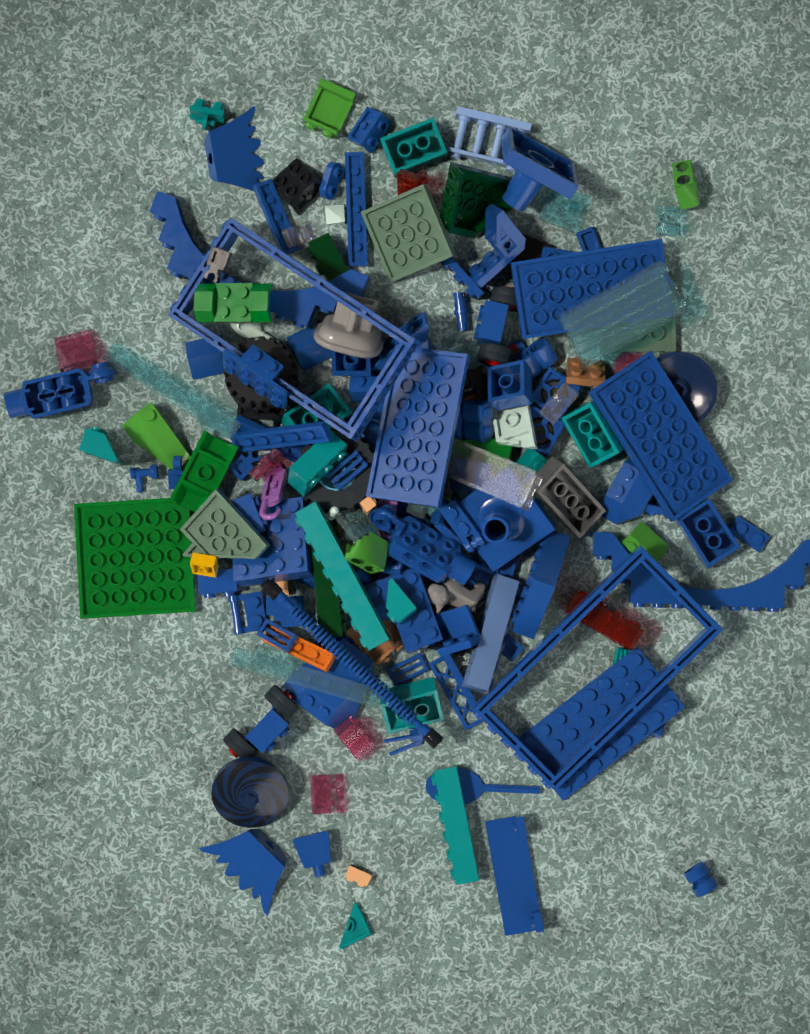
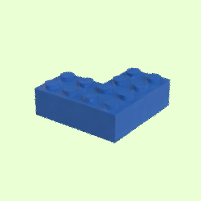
[232,497,314,587]
[511,531,570,639]
[364,568,444,654]

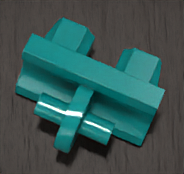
[189,98,224,131]

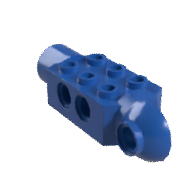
[4,361,119,419]
[369,505,477,586]

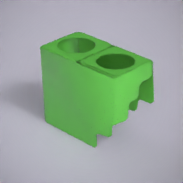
[672,160,700,210]
[344,531,389,574]

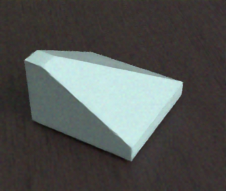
[325,205,345,225]

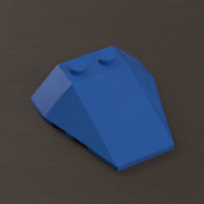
[283,638,374,732]

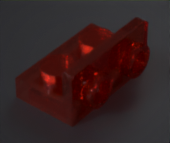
[397,169,428,195]

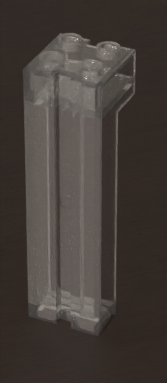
[447,438,544,511]

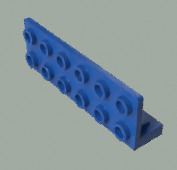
[485,815,544,936]

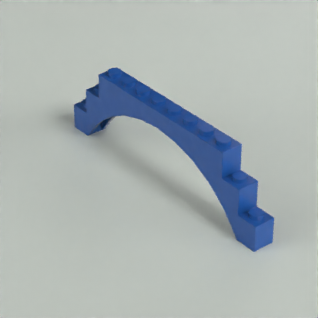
[149,191,371,329]
[592,532,810,612]

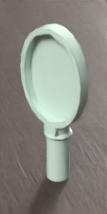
[230,323,279,343]

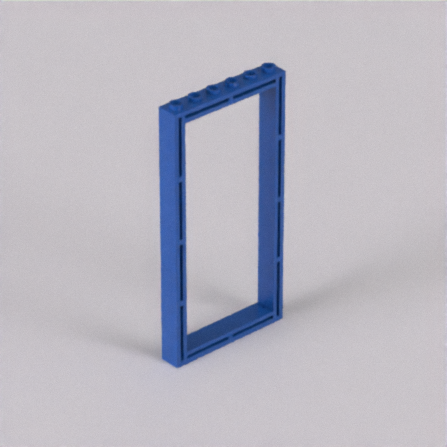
[168,217,420,441]
[473,545,723,791]

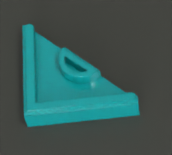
[339,901,372,950]

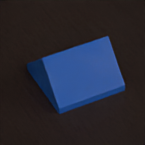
[286,320,332,371]
[185,334,224,380]

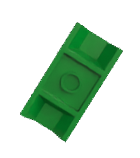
[194,283,274,323]
[170,430,239,512]

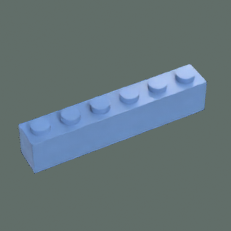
[462,574,520,693]

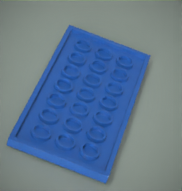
[510,239,673,339]
[366,345,470,508]
[588,351,733,522]
[519,646,685,801]

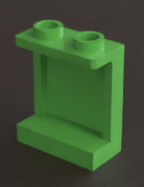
[302,78,356,139]

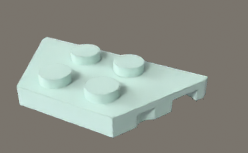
[492,405,537,449]

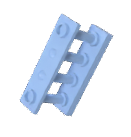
[447,106,532,173]

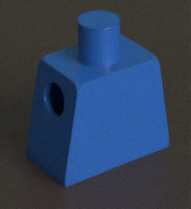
[293,830,331,878]

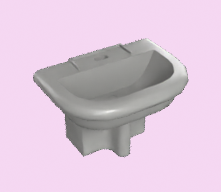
[314,292,384,358]

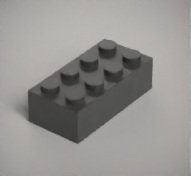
[526,457,606,538]

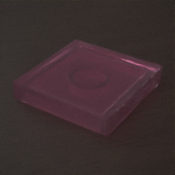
[54,329,98,372]

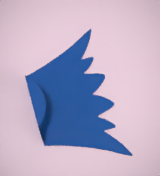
[204,106,264,192]
[199,829,286,916]

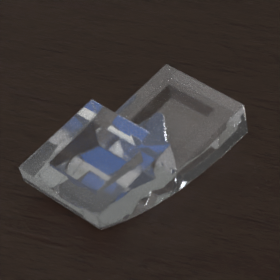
[282,219,324,248]
[539,382,579,425]

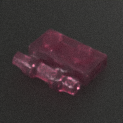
[310,774,347,814]

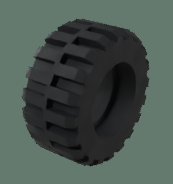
[224,336,299,414]

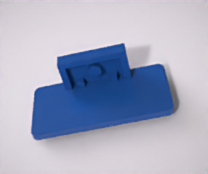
[223,344,287,409]

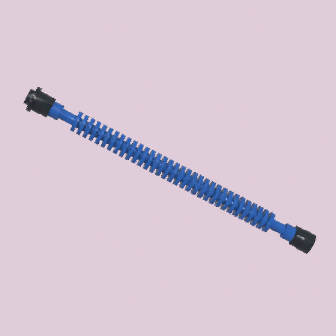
[260,578,444,749]

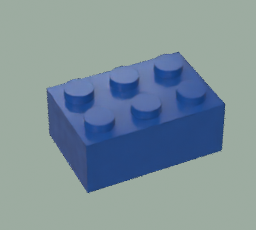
[675,499,740,568]

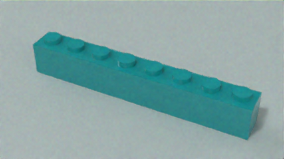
[295,501,391,650]

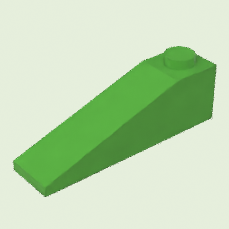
[122,402,191,469]

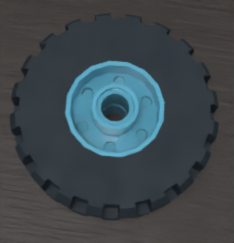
[296,429,375,517]

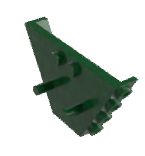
[440,162,513,238]

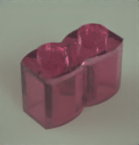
[334,716,377,762]

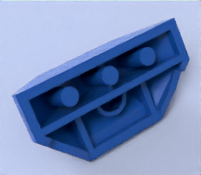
[370,312,429,371]
[601,457,653,525]

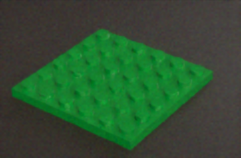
[74,498,196,619]

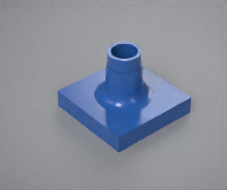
[501,126,578,211]
[458,464,557,572]

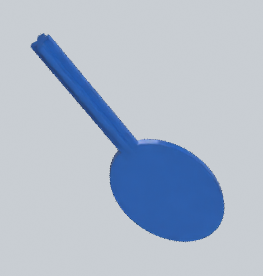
[426,767,540,805]

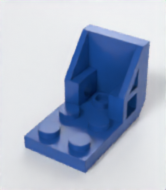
[467,204,526,288]

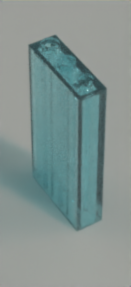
[556,261,687,367]

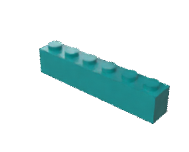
[431,765,480,885]

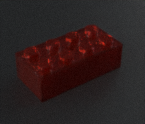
[563,590,644,651]

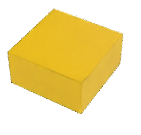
[190,553,219,578]

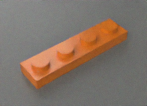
[262,625,337,673]

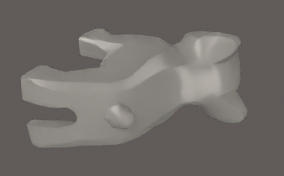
[427,579,485,614]

